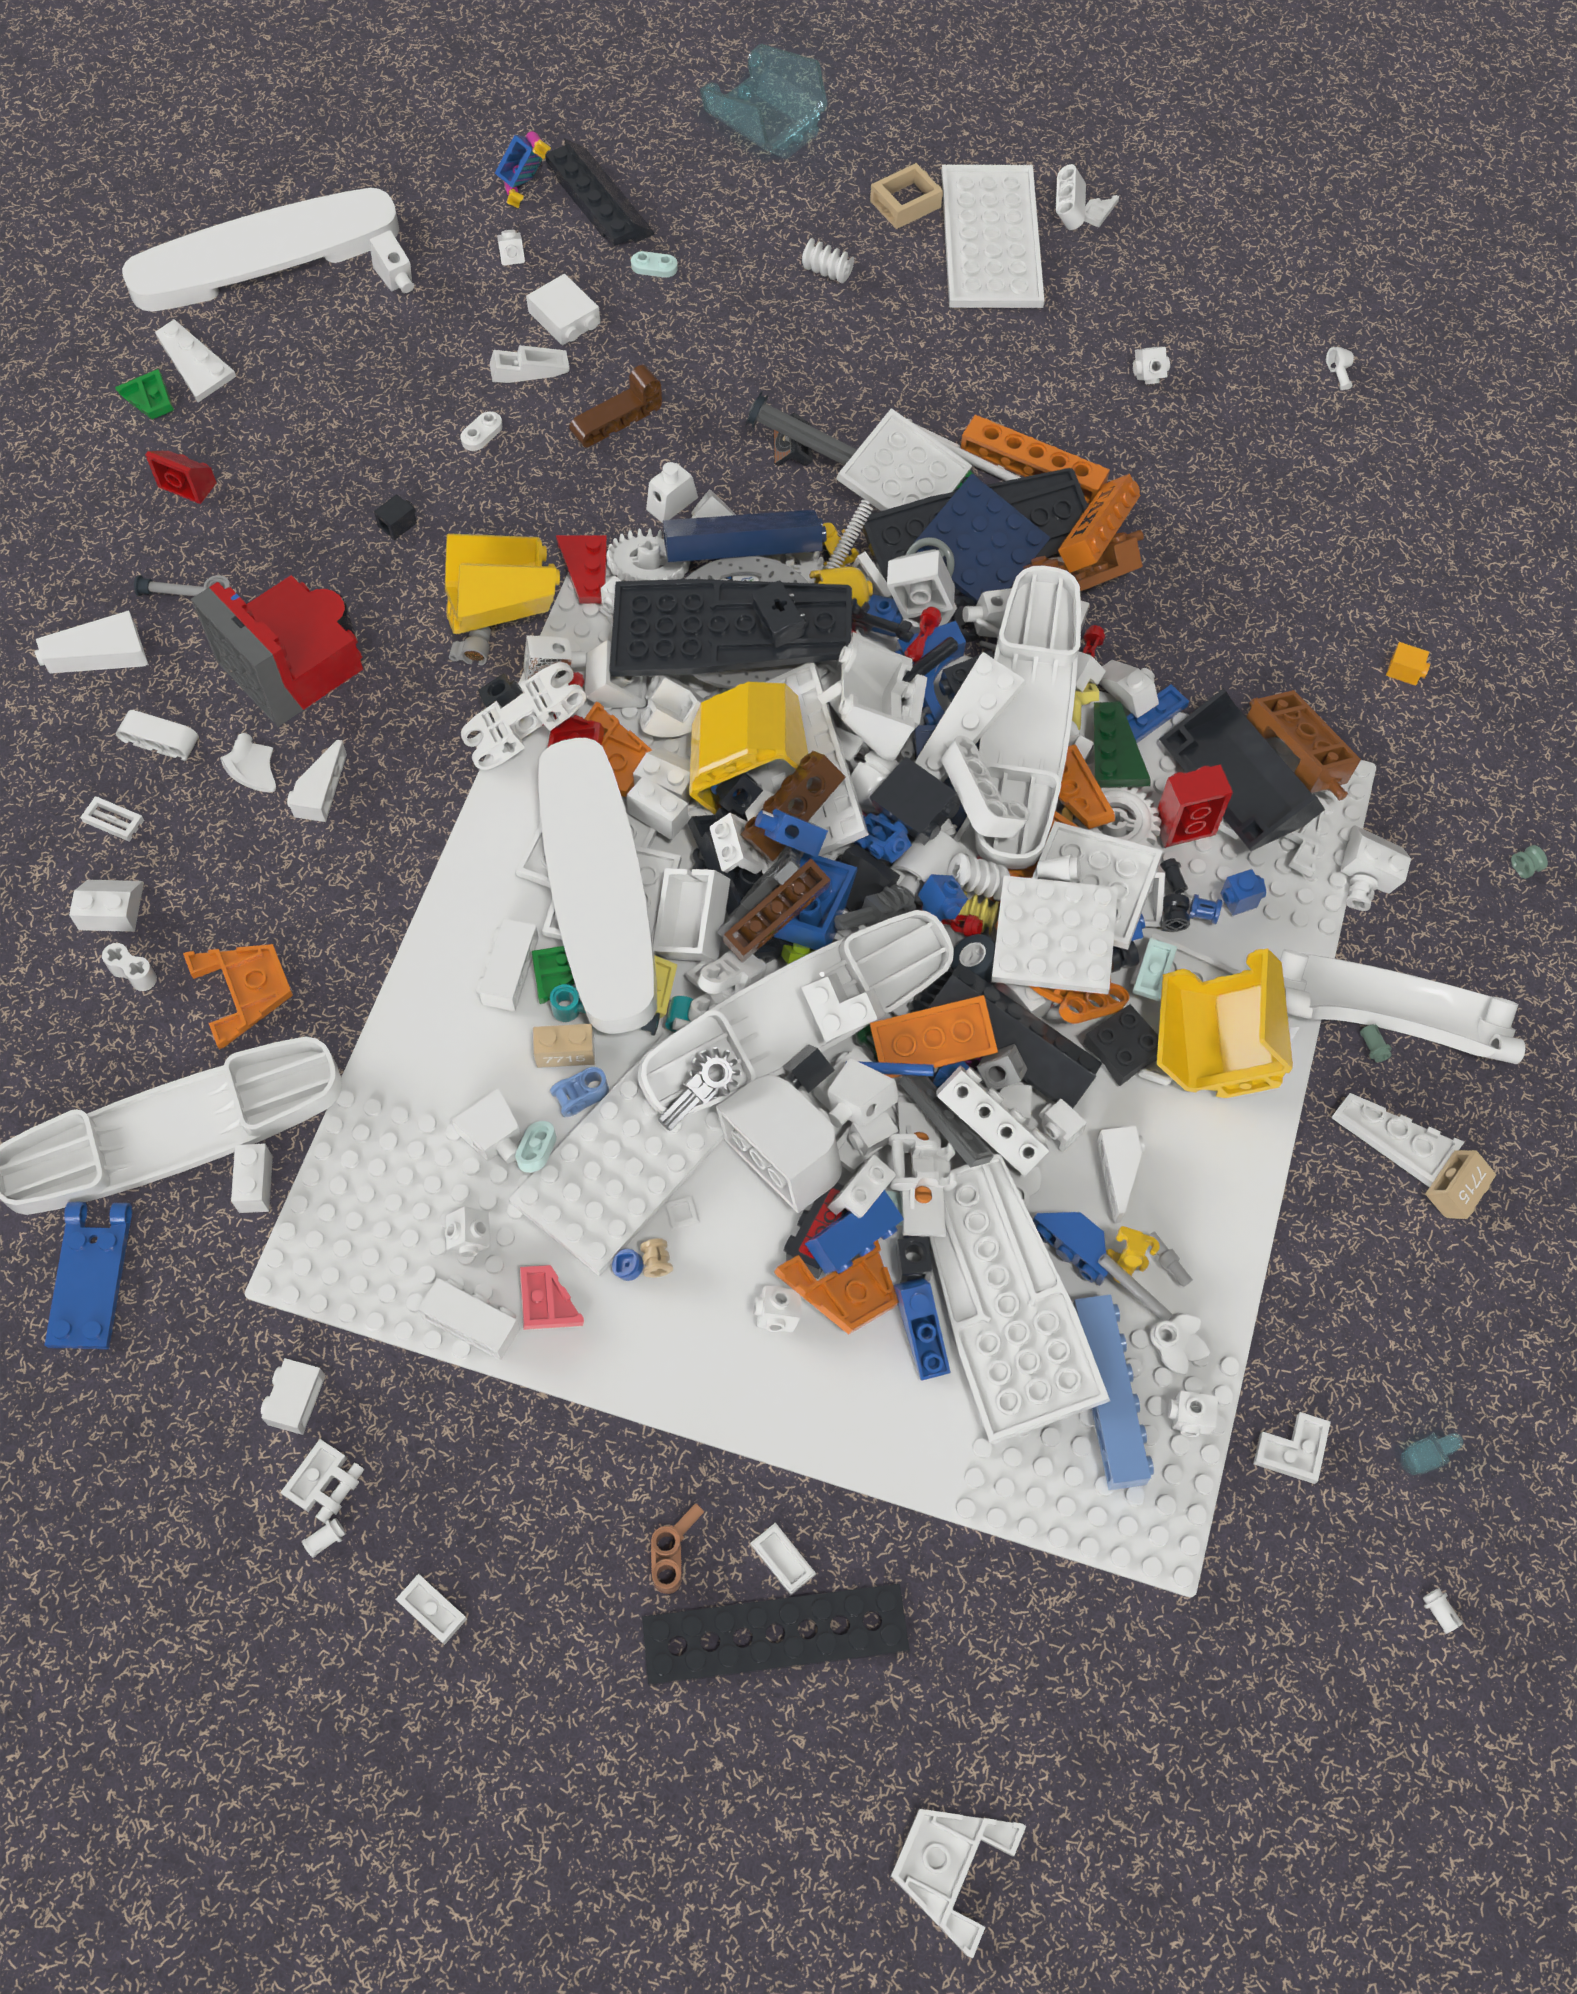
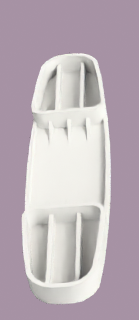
[122,188,399,312]
[975,566,1081,869]
[538,738,657,1034]
[638,910,954,1114]
[0,1037,342,1215]

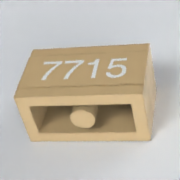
[533,1024,595,1068]
[1426,1150,1496,1219]

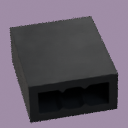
[870,756,961,846]

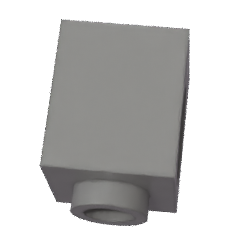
[977,1044,1027,1090]

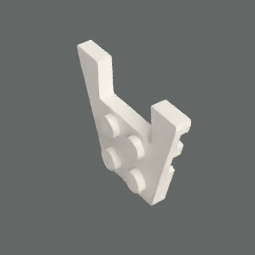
[1218,796,1326,878]
[891,1809,1026,1958]

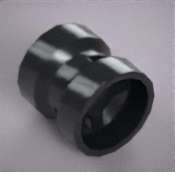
[1162,894,1190,931]
[1111,941,1139,973]

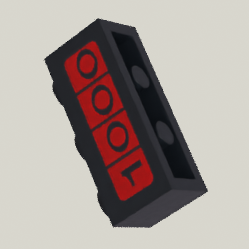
[783,1182,848,1279]

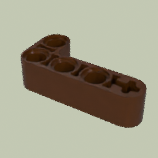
[569,365,662,448]

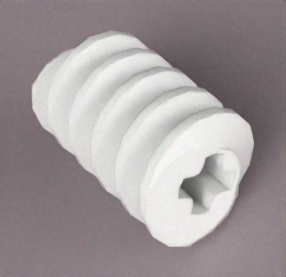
[802,238,854,283]
[947,853,1010,901]

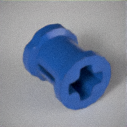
[1189,894,1222,924]

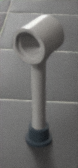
[134,575,232,596]

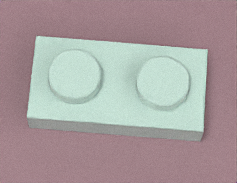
[1132,938,1177,1001]

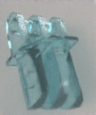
[1400,1432,1463,1475]

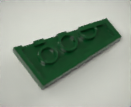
[1094,701,1151,788]

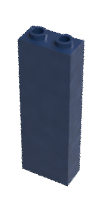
[663,509,827,562]

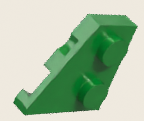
[115,369,174,419]
[532,946,575,1004]

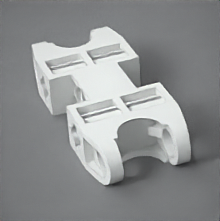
[461,662,586,770]

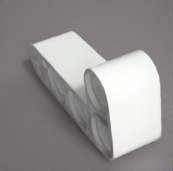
[941,736,1030,838]

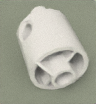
[891,826,967,905]

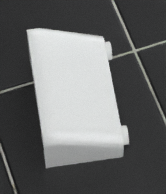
[839,637,915,762]

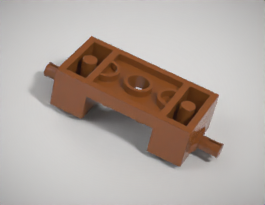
[1023,530,1144,591]
[1246,690,1361,801]

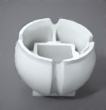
[851,750,899,814]

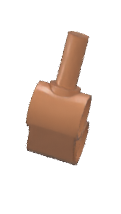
[651,1504,704,1594]

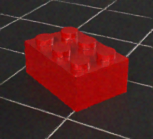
[1157,764,1233,848]

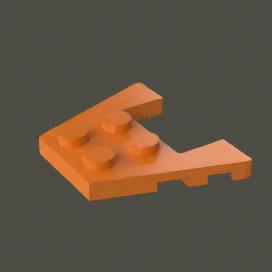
[584,702,652,797]
[183,944,293,1050]
[774,1240,899,1335]

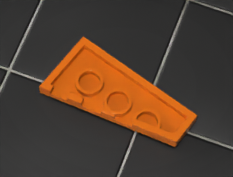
[1058,744,1115,829]

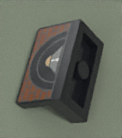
[773,413,812,466]

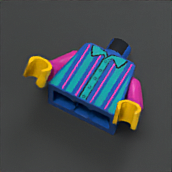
[495,131,551,209]

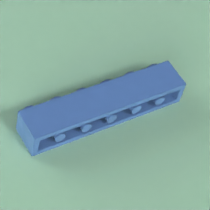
[1073,1294,1154,1490]

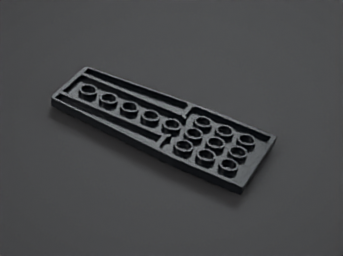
[860,468,1088,599]
[609,579,852,677]

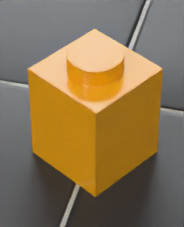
[1386,642,1430,686]

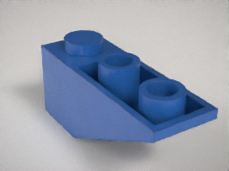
[894,1278,951,1381]

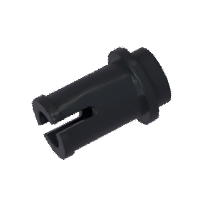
[1160,858,1188,894]

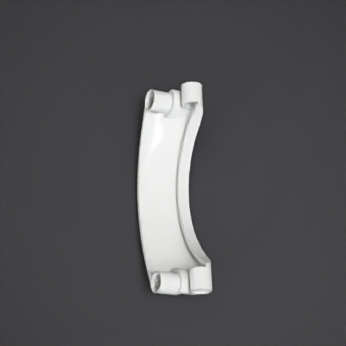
[1280,949,1525,1064]

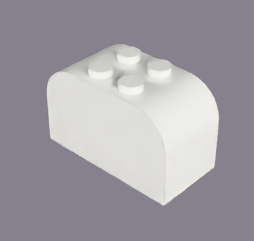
[716,1076,842,1213]

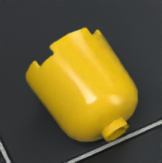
[809,566,873,607]

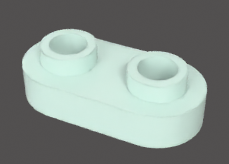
[631,251,678,277]
[515,1121,557,1172]

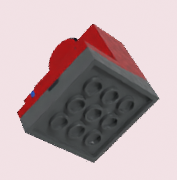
[191,575,363,727]

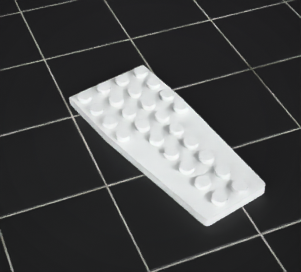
[929,1154,1110,1444]

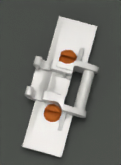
[889,1102,957,1237]

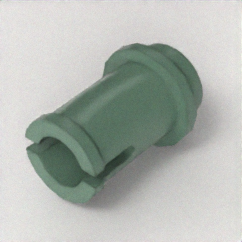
[1360,1024,1392,1062]

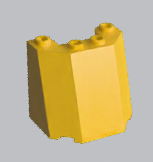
[445,534,560,634]
[689,682,808,815]
[1157,948,1293,1098]

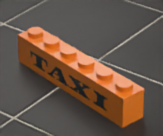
[1058,474,1140,573]

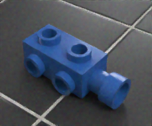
[853,813,912,863]

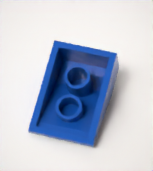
[774,853,857,950]

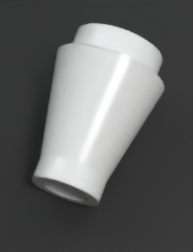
[1037,854,1080,882]

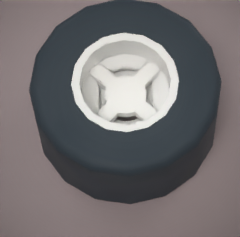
[950,934,997,985]

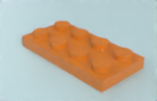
[870,995,998,1079]

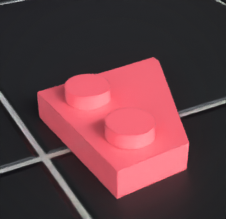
[520,1265,584,1330]

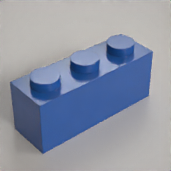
[805,1190,904,1274]

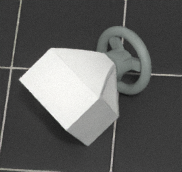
[887,537,955,619]

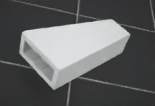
[35,611,148,673]

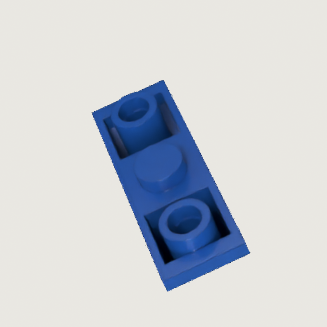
[1033,1212,1108,1286]

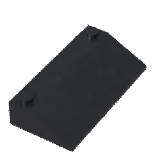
[1159,688,1325,851]

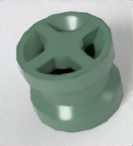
[1511,845,1548,879]

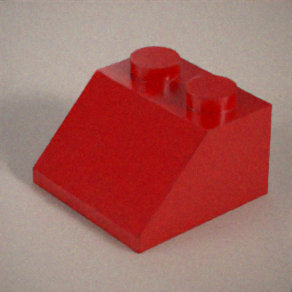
[145,451,217,504]

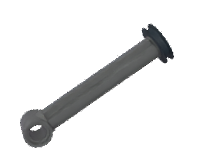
[746,391,857,465]

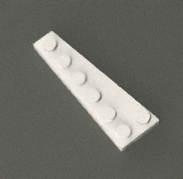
[915,652,1026,782]

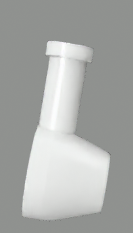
[1326,347,1354,390]

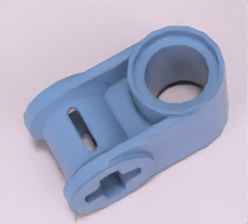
[550,1067,609,1117]

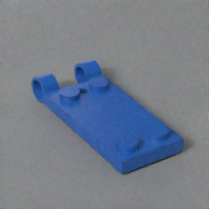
[45,1202,132,1349]

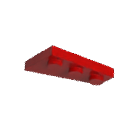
[556,535,607,604]

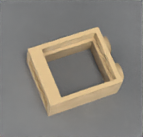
[870,163,943,229]

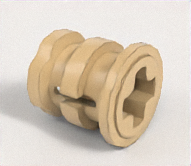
[640,1239,673,1278]

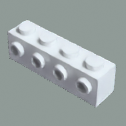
[936,1065,1049,1177]

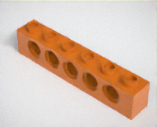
[961,415,1110,504]

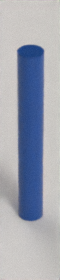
[845,1061,934,1076]

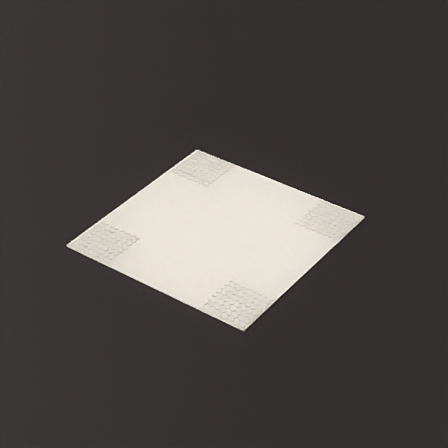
[245,566,1376,1598]

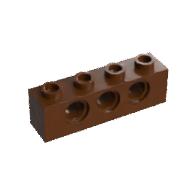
[740,751,846,861]
[723,859,831,963]

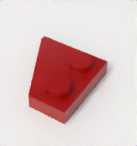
[547,713,604,748]

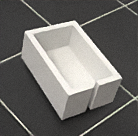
[653,869,730,961]

